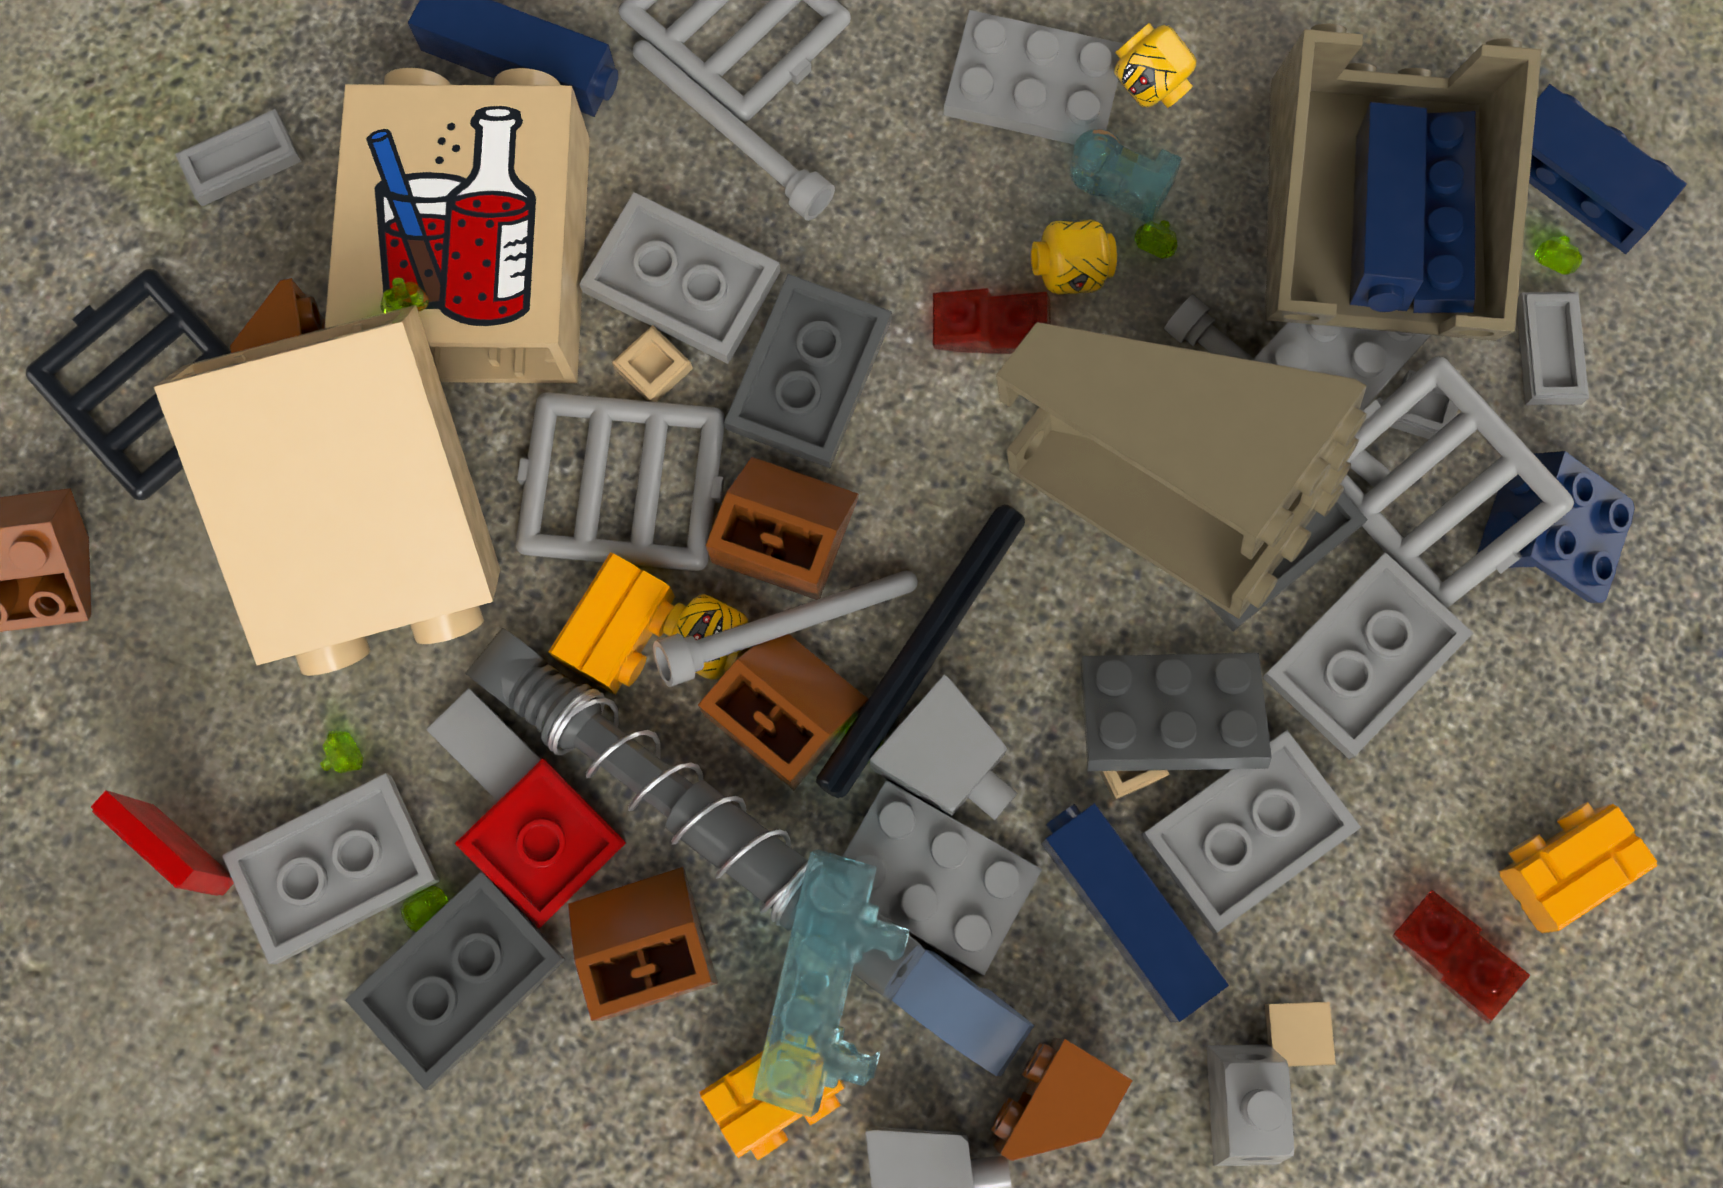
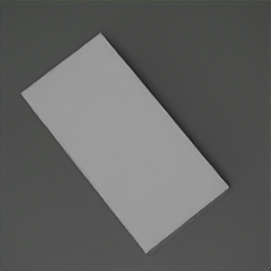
[175,109,302,207]
[1517,292,1589,405]
[426,688,541,801]

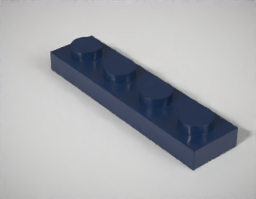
[1413,111,1476,313]

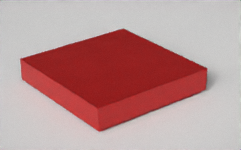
[454,758,626,929]
[91,790,234,896]

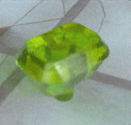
[1134,220,1178,259]
[1535,236,1582,275]
[380,278,429,313]
[320,731,364,773]
[401,886,449,932]

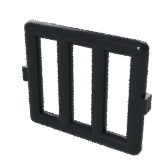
[25,269,231,501]

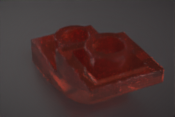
[933,288,1051,354]
[1392,890,1530,1024]

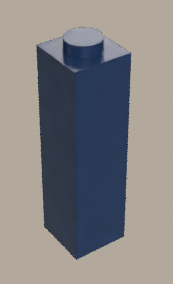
[408,0,618,117]
[1350,102,1427,312]
[1041,803,1229,1022]

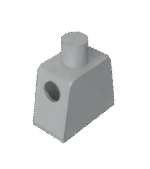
[870,675,1018,821]
[1206,1044,1294,1166]
[865,1127,1011,1188]

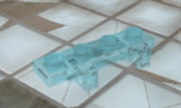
[752,849,910,1117]

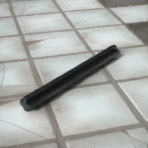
[816,504,1025,798]

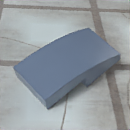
[892,950,1035,1076]

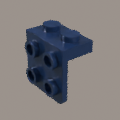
[1476,451,1635,603]

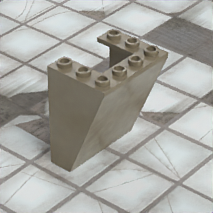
[1266,23,1542,341]
[996,322,1367,619]

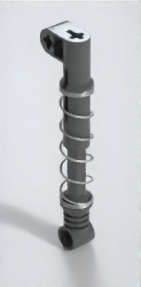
[465,628,925,1001]

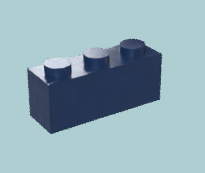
[1529,84,1687,254]

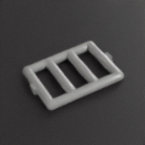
[619,0,851,122]
[1341,356,1574,608]
[515,392,725,571]

